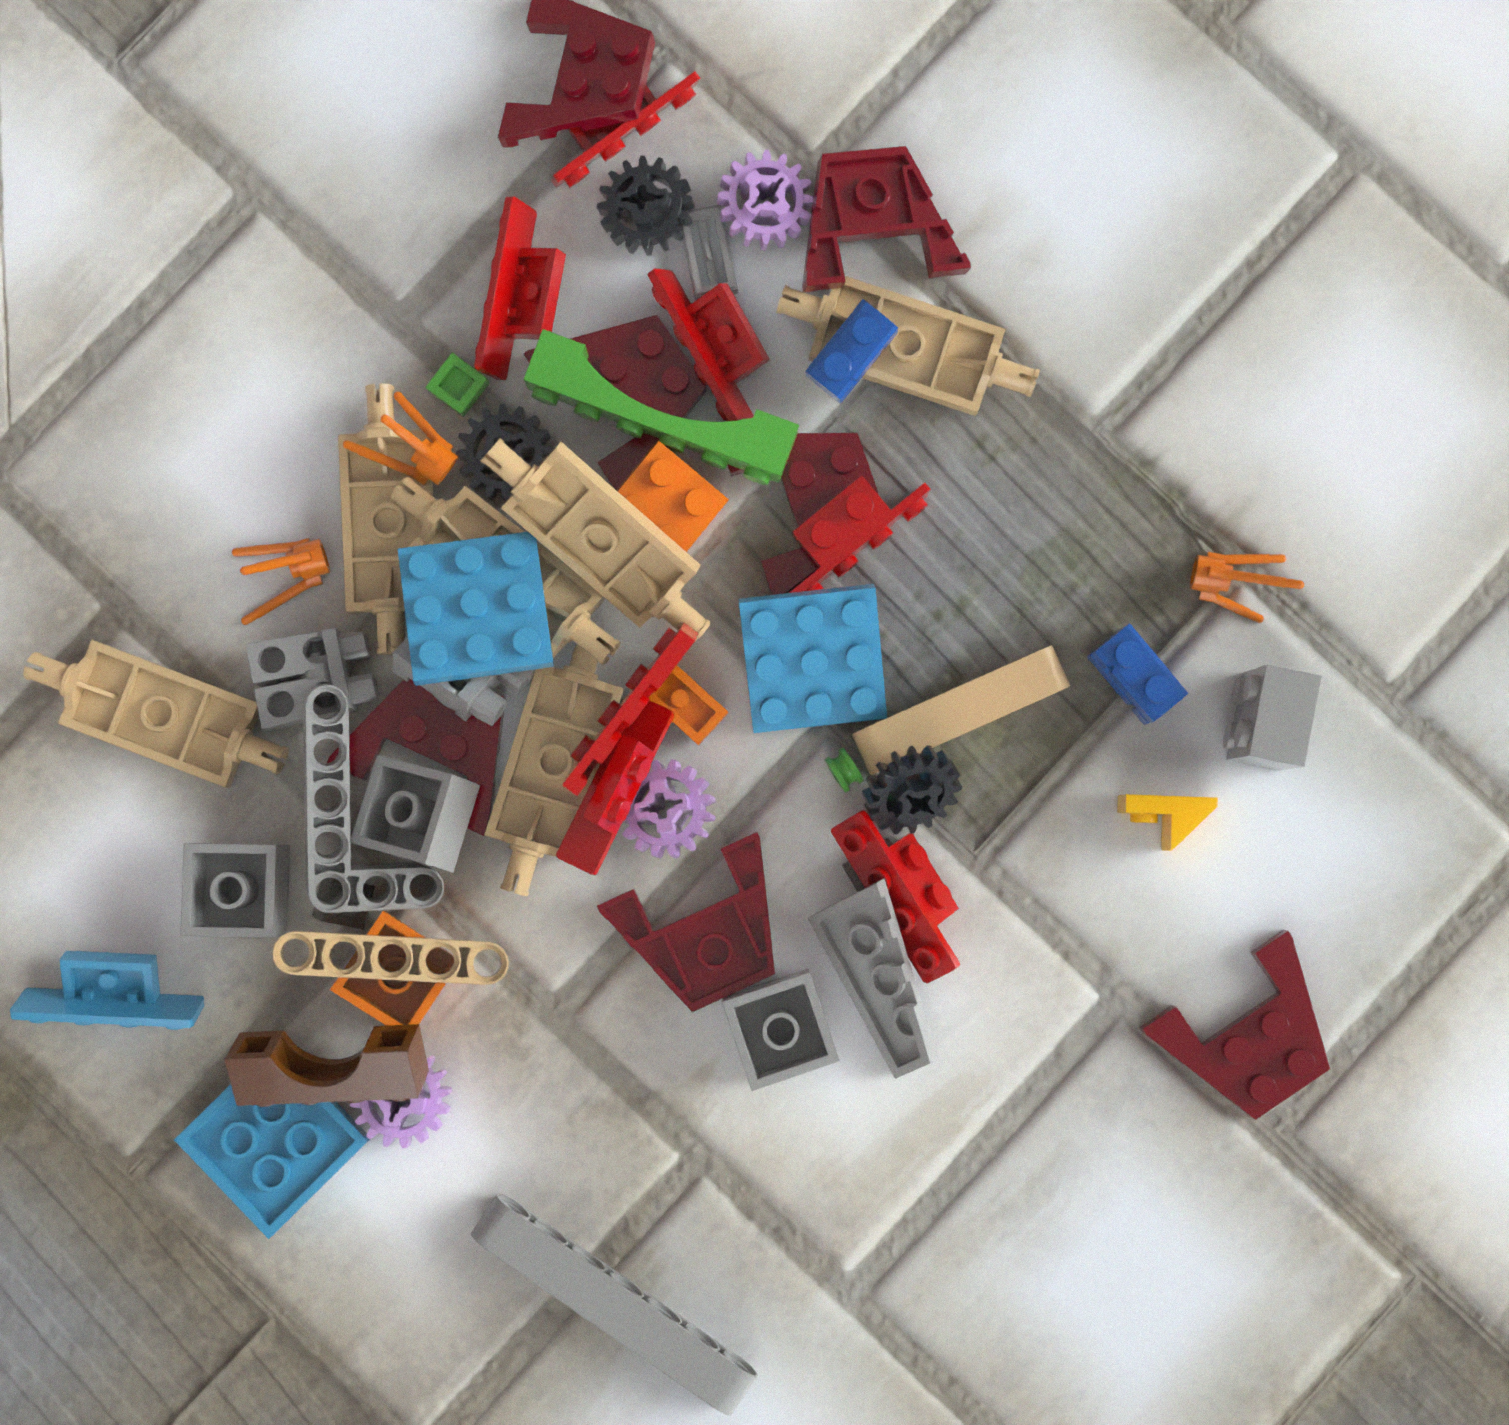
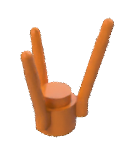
[343,391,459,486]
[232,538,331,625]
[1190,552,1304,623]

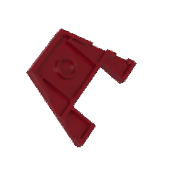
[498,0,655,148]
[802,146,971,292]
[523,315,707,490]
[727,433,880,595]
[326,679,506,837]
[597,832,775,1013]
[1139,930,1331,1120]

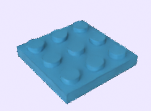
[398,532,554,686]
[738,584,887,733]
[174,1084,370,1239]

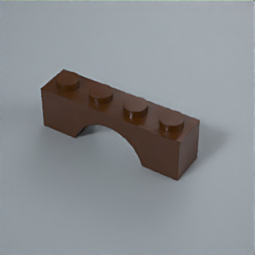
[224,1024,429,1107]

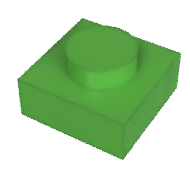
[425,353,490,418]

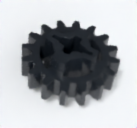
[597,155,695,256]
[456,404,554,502]
[862,745,962,835]

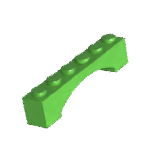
[523,329,799,485]

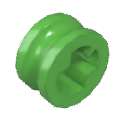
[824,748,864,793]

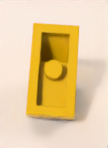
[1117,794,1218,851]

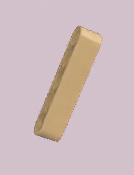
[852,645,1071,775]
[272,931,509,985]

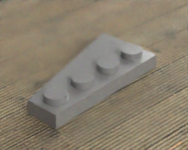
[807,878,938,1079]

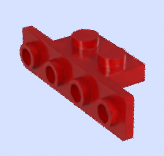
[551,71,701,188]
[474,196,566,381]
[647,268,770,422]
[789,476,931,593]
[556,700,674,876]
[831,810,960,984]

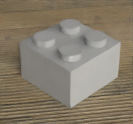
[1223,665,1322,771]
[350,755,480,873]
[180,843,290,938]
[722,969,840,1091]

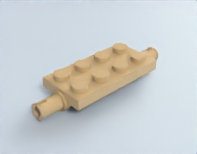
[776,276,1040,416]
[338,383,433,655]
[481,438,711,643]
[391,477,621,665]
[23,640,289,788]
[484,644,625,896]

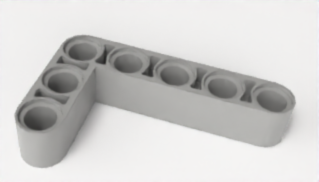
[303,684,444,913]

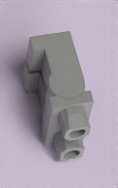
[245,628,379,732]
[393,637,534,726]

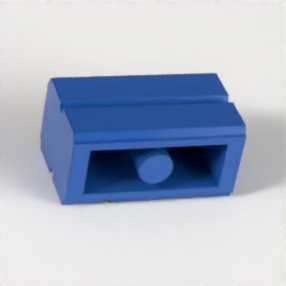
[805,299,898,404]
[1087,623,1188,725]

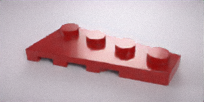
[562,623,698,796]

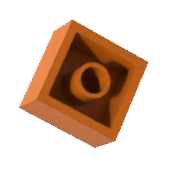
[616,441,729,552]
[330,911,454,1026]

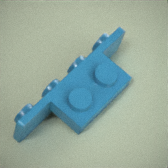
[10,950,205,1030]

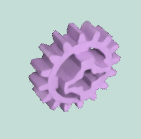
[717,150,813,251]
[622,759,716,859]
[350,1055,452,1149]

